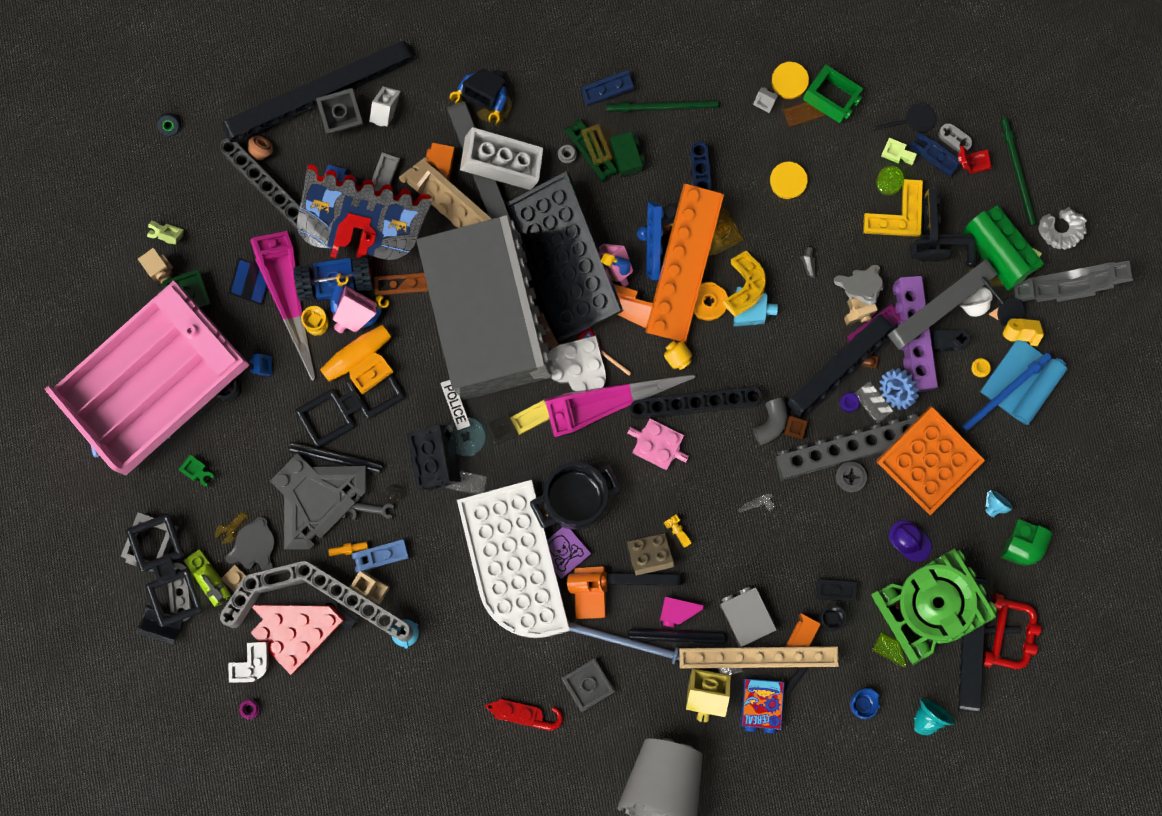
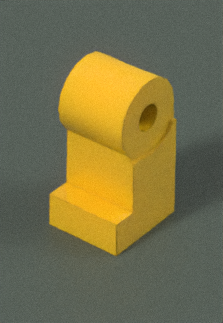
[1003,319,1044,346]

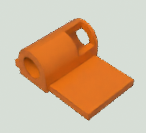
[567,567,607,619]

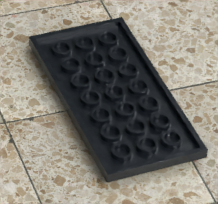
[505,171,624,342]

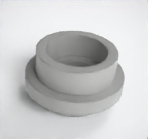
[558,145,577,164]

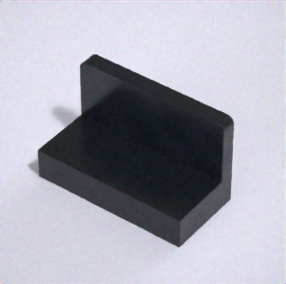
[137,605,183,646]

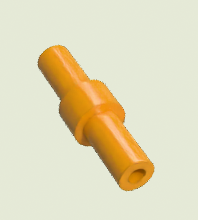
[328,542,368,556]

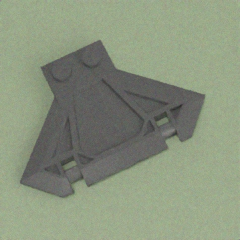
[270,453,366,550]

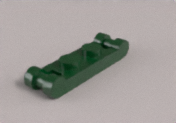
[564,119,617,183]

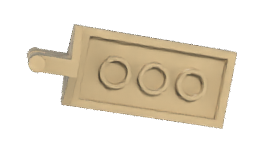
[399,157,491,228]

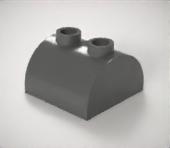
[316,88,363,135]

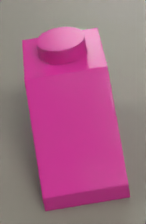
[659,597,703,628]

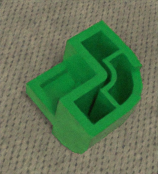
[1000,519,1053,566]

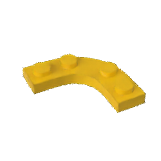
[723,251,765,317]

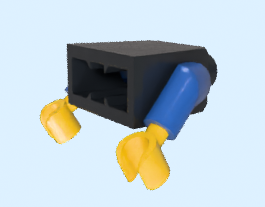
[450,69,507,126]

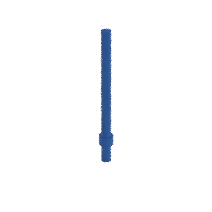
[962,352,1051,432]

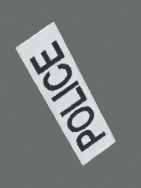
[440,380,470,430]

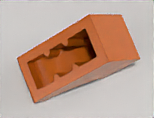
[426,143,455,181]

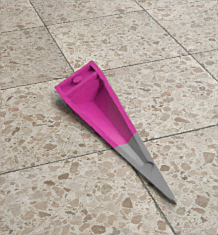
[250,231,315,381]
[545,374,696,437]

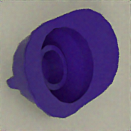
[889,520,932,562]

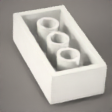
[460,127,543,190]

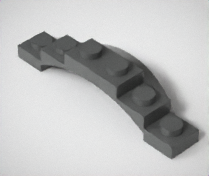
[1014,261,1133,302]

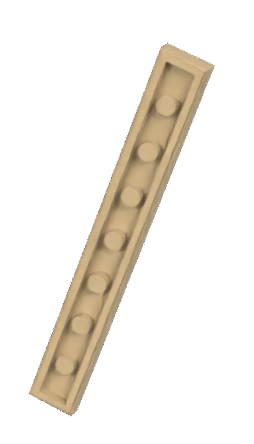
[679,647,839,668]

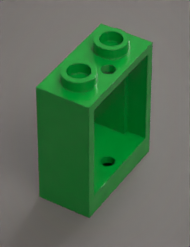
[803,65,863,123]

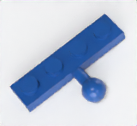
[637,201,664,280]

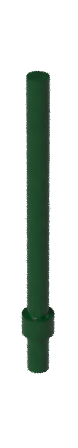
[606,100,718,113]
[1001,118,1037,226]

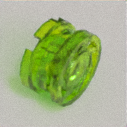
[876,166,904,195]

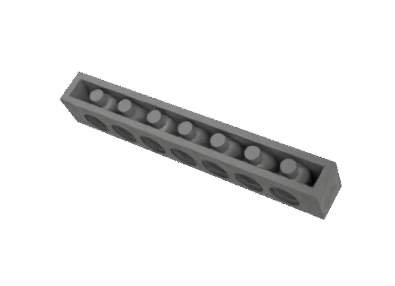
[775,414,920,481]

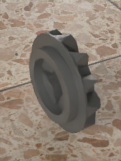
[835,462,867,493]

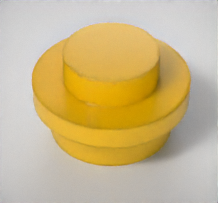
[971,358,991,378]

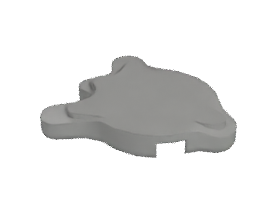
[834,265,883,305]

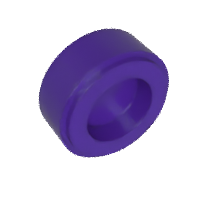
[840,393,860,413]

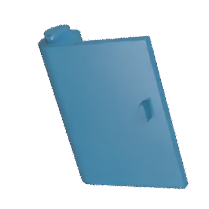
[980,340,1067,425]

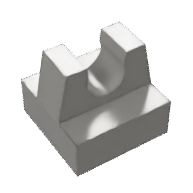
[753,87,778,113]

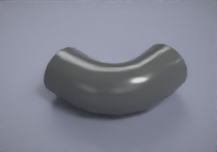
[753,397,788,446]

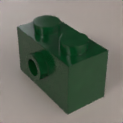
[609,131,645,178]

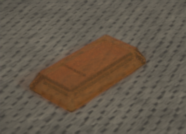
[783,102,824,127]

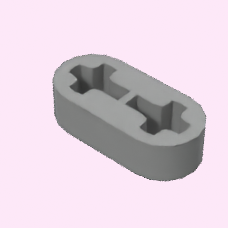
[938,124,972,152]

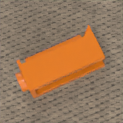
[785,614,820,668]

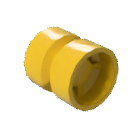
[301,306,329,336]

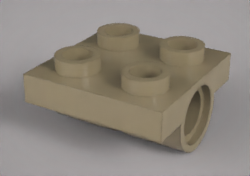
[627,533,674,575]

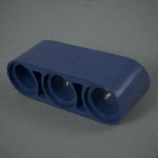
[690,141,711,190]

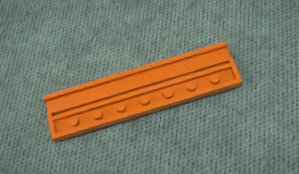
[645,184,724,342]

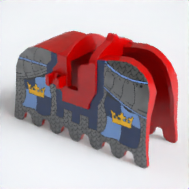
[297,164,431,260]

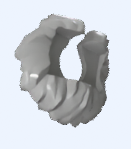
[1038,207,1087,250]

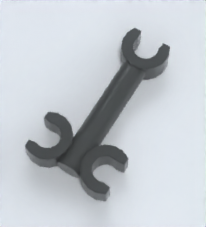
[342,491,394,520]

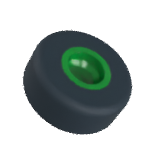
[157,113,180,136]

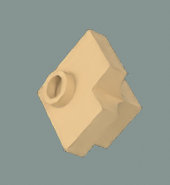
[844,297,877,325]
[349,571,390,604]

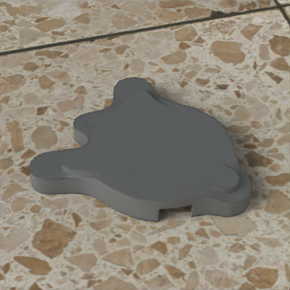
[225,517,275,571]

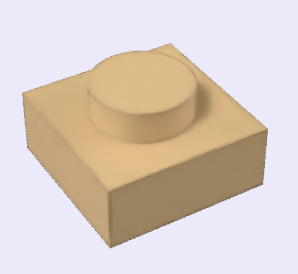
[221,565,246,592]

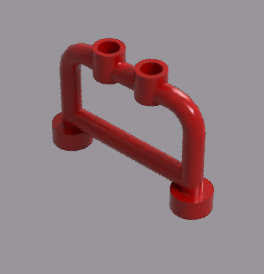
[982,593,1041,669]

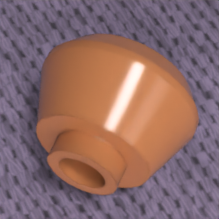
[248,136,273,161]

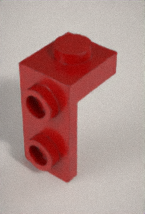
[958,145,992,174]

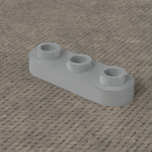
[168,563,191,621]

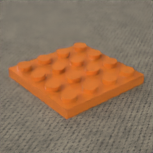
[876,406,985,515]

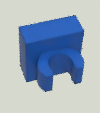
[250,354,272,376]

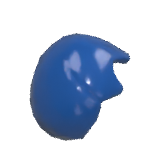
[850,688,880,719]

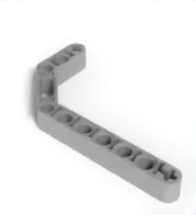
[220,561,413,642]

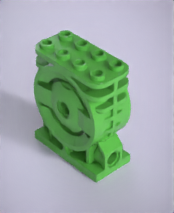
[871,548,997,665]

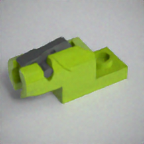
[183,549,231,607]

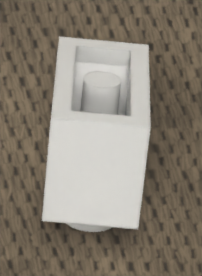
[369,86,400,126]

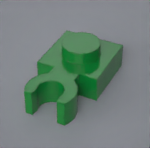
[178,455,215,487]

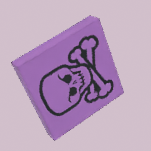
[547,527,591,579]

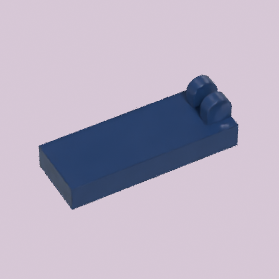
[581,70,635,106]

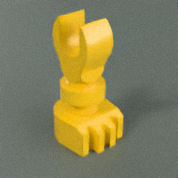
[664,515,691,548]

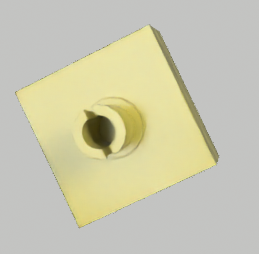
[686,668,731,722]

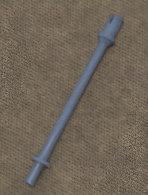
[567,620,680,664]

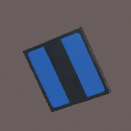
[228,257,268,306]

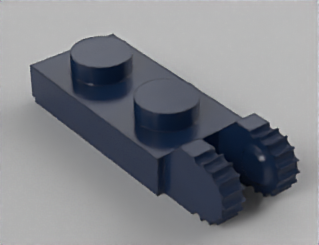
[909,132,960,178]

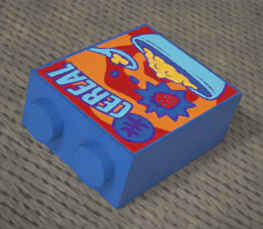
[740,679,784,734]

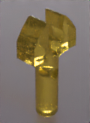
[215,512,246,544]

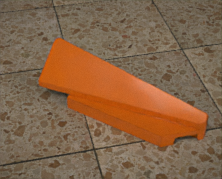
[613,284,653,328]

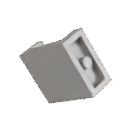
[719,586,776,648]

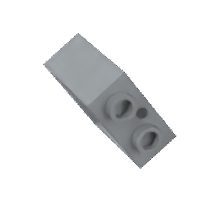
[121,513,178,572]

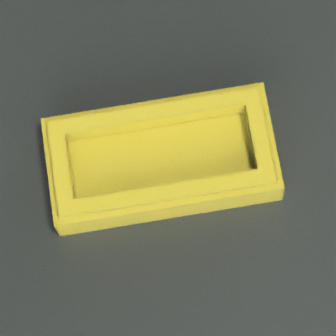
[510,400,549,435]

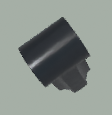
[321,599,360,631]

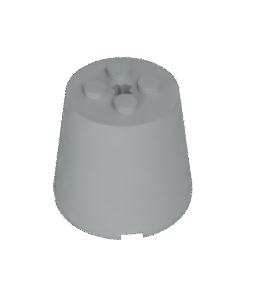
[617,738,703,816]

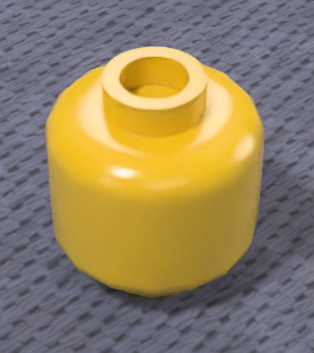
[664,341,692,370]

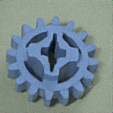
[879,368,919,410]

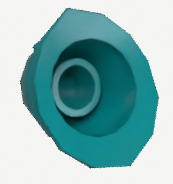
[913,698,956,735]

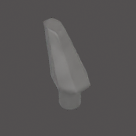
[801,247,815,278]

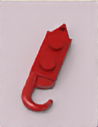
[485,699,563,731]

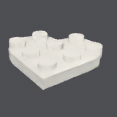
[547,336,606,392]

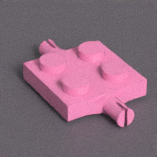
[627,419,689,470]

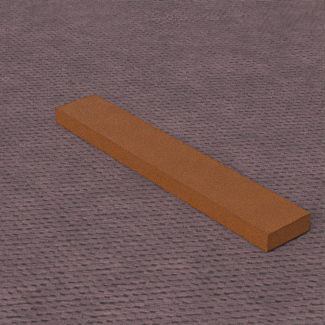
[374,273,428,296]

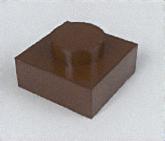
[783,416,808,440]

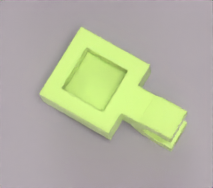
[881,138,917,165]
[147,221,184,245]

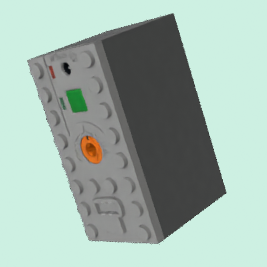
[416,215,554,400]

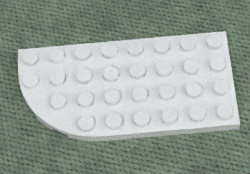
[457,480,570,638]

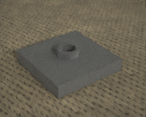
[561,658,615,712]

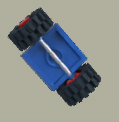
[293,256,373,301]

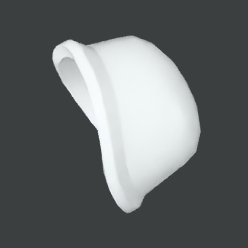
[960,287,993,317]

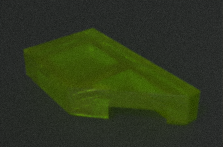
[872,633,906,667]

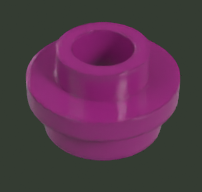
[239,699,260,719]

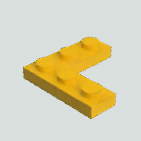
[863,179,923,237]

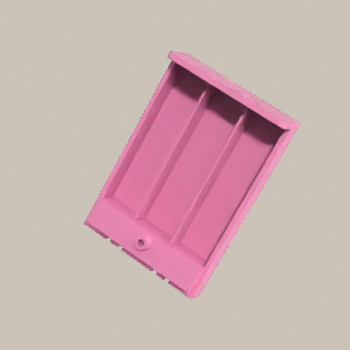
[45,281,249,475]

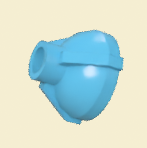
[985,490,1013,518]
[392,619,419,648]

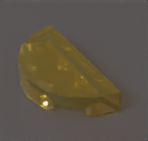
[477,95,511,124]

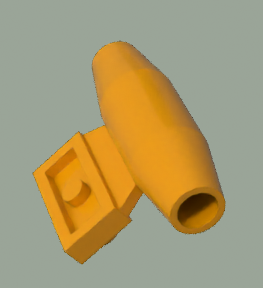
[320,325,393,395]

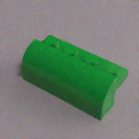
[963,205,1044,291]

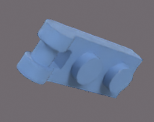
[351,539,409,573]

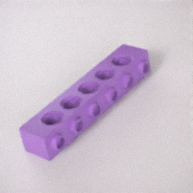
[893,276,938,393]

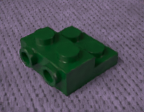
[161,269,212,309]

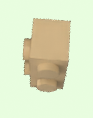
[138,248,174,286]

